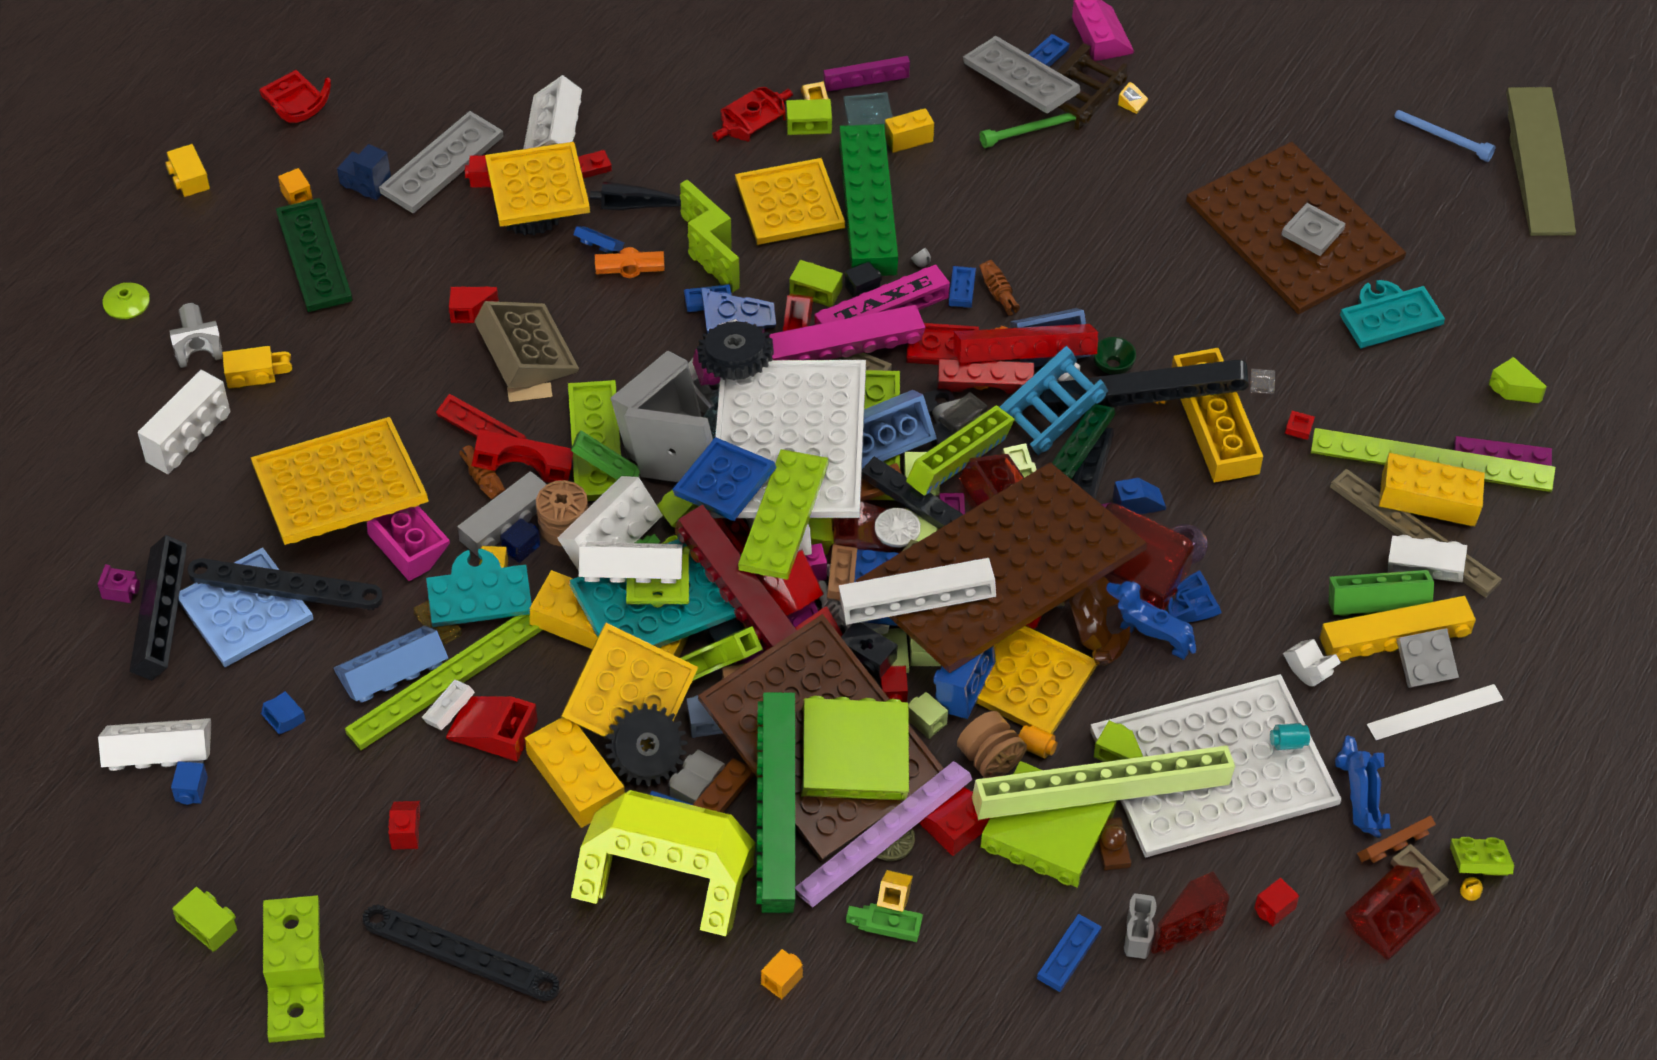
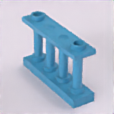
[1000,346,1108,455]

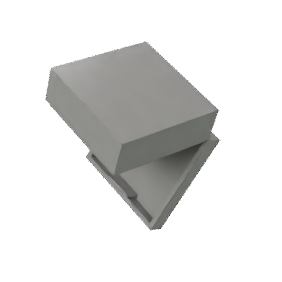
[611,351,713,482]

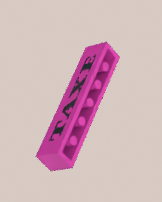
[814,264,950,325]

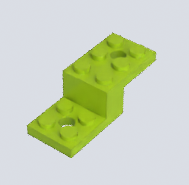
[680,180,740,293]
[263,895,325,1043]

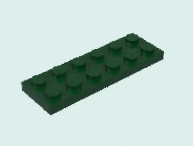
[276,198,353,312]

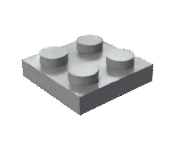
[1282,203,1346,256]
[1396,628,1459,688]

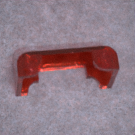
[1105,503,1194,610]

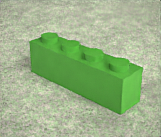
[1329,570,1434,616]

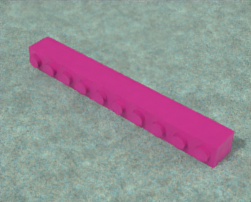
[692,305,925,386]

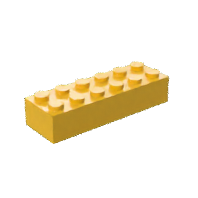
[1172,348,1263,483]
[530,570,688,658]

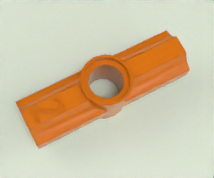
[595,247,665,278]

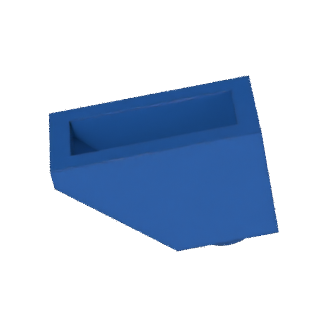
[1112,478,1166,518]

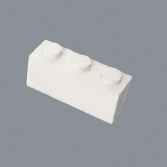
[1388,535,1467,582]

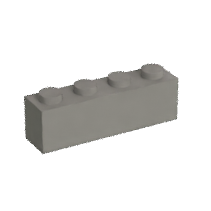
[457,471,547,556]

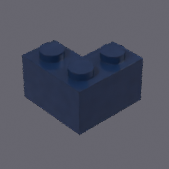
[337,144,391,200]

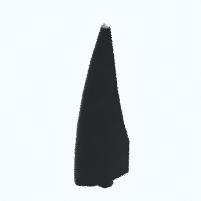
[590,182,681,210]

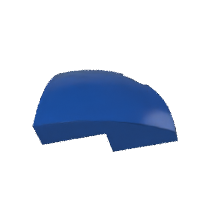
[1168,570,1221,622]

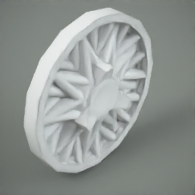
[875,508,921,547]

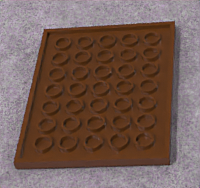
[1186,142,1406,315]
[698,614,944,862]

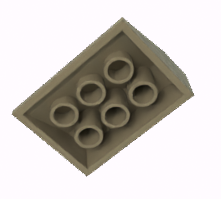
[474,301,579,388]

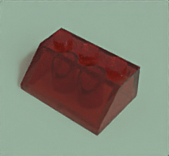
[959,454,1025,506]
[1345,865,1441,959]

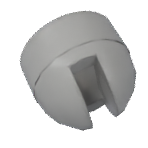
[911,247,931,267]

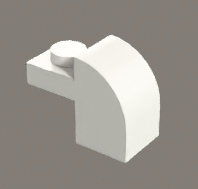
[1283,639,1341,686]

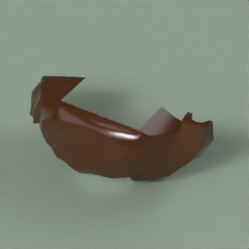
[1069,576,1130,666]

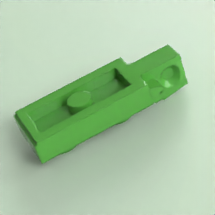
[846,903,923,942]

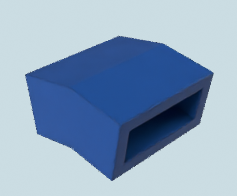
[261,691,306,734]

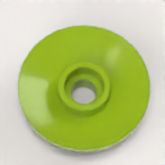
[103,282,150,319]

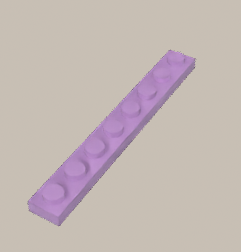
[795,761,972,908]

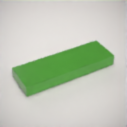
[571,431,640,480]

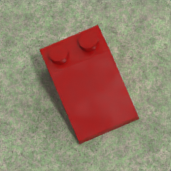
[919,787,990,856]

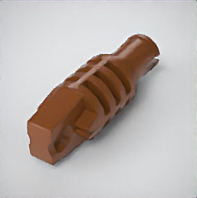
[979,260,1020,315]
[459,445,505,500]

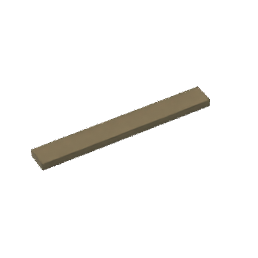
[1330,469,1502,598]

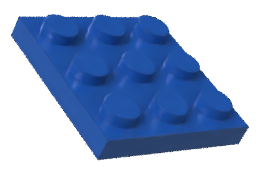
[672,437,776,521]

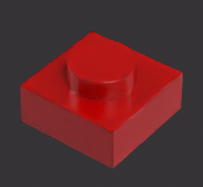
[1285,410,1315,440]

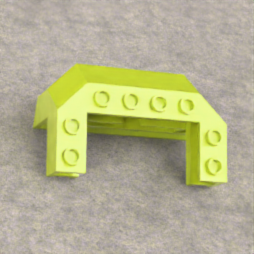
[571,790,756,936]

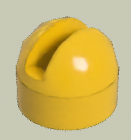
[1460,877,1483,901]

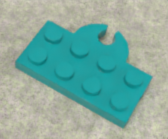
[1340,280,1445,349]
[426,548,532,627]

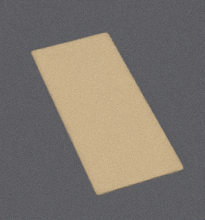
[507,383,553,402]

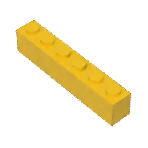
[1320,596,1476,661]

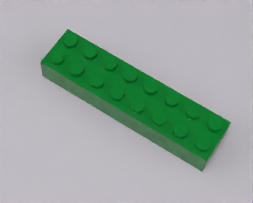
[839,124,898,276]
[756,692,795,913]

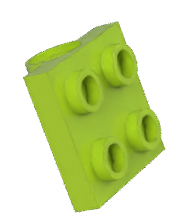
[1450,837,1514,876]

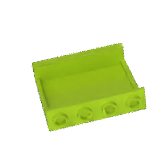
[801,696,909,800]
[981,761,1116,888]

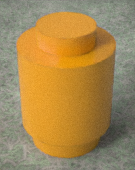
[1019,725,1058,759]

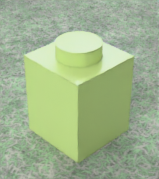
[908,692,948,739]

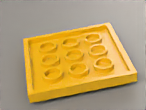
[485,142,590,227]
[735,158,845,245]
[561,623,698,751]
[976,626,1097,734]

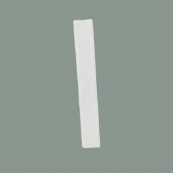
[1367,684,1503,740]

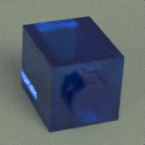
[500,518,540,563]

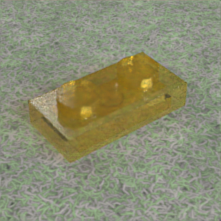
[413,600,462,646]

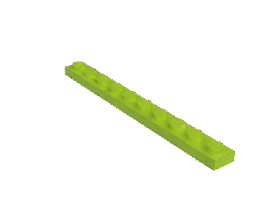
[1311,428,1555,492]
[345,614,542,750]

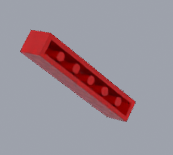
[953,324,1098,362]

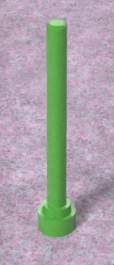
[979,113,1076,148]

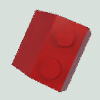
[755,549,824,616]

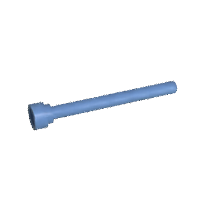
[1395,110,1496,162]

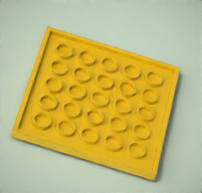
[250,417,429,545]

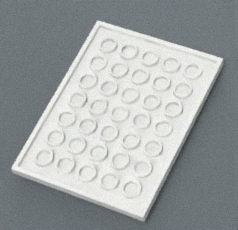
[710,360,866,518]
[1090,674,1341,858]

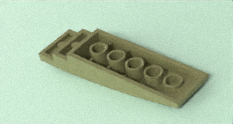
[1506,87,1576,236]

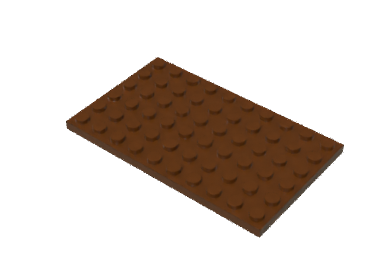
[856,462,1147,673]

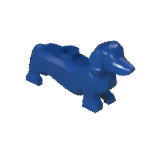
[1106,581,1196,660]
[1335,736,1391,838]

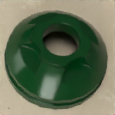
[1093,337,1136,375]

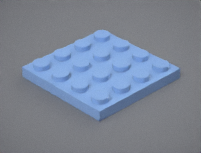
[178,547,313,667]

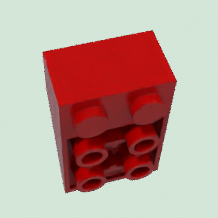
[446,696,538,761]

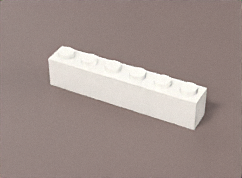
[839,558,996,625]

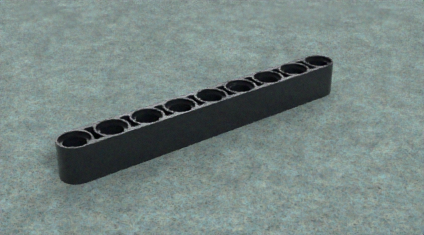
[1038,360,1249,414]

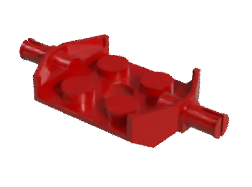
[713,87,793,142]

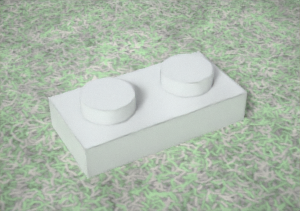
[422,680,475,731]

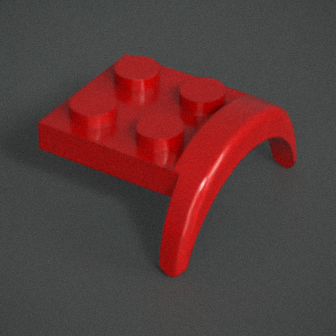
[259,70,331,123]

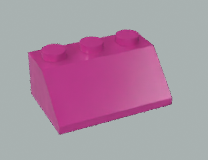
[1072,0,1134,61]
[367,506,450,581]

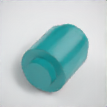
[1270,723,1310,750]

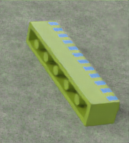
[906,405,1015,496]

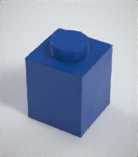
[171,761,208,805]

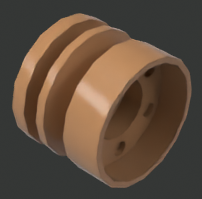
[536,480,588,546]
[957,711,1027,778]

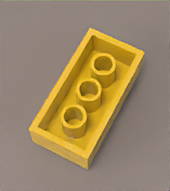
[1379,453,1485,527]
[525,717,625,828]

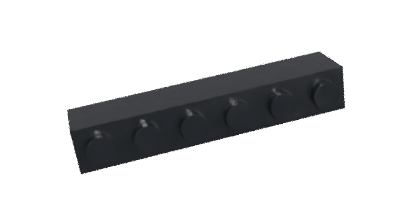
[129,535,187,681]

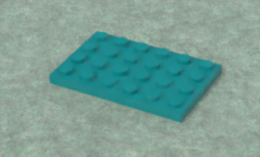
[569,539,736,648]

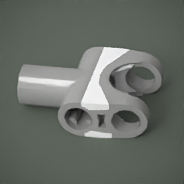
[169,303,222,368]

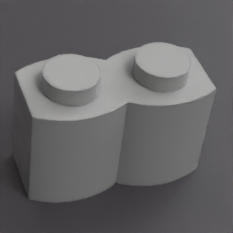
[668,750,725,804]
[1124,893,1156,959]

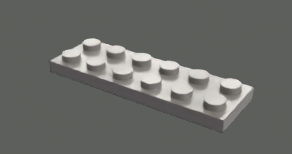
[963,36,1081,113]
[379,111,503,214]

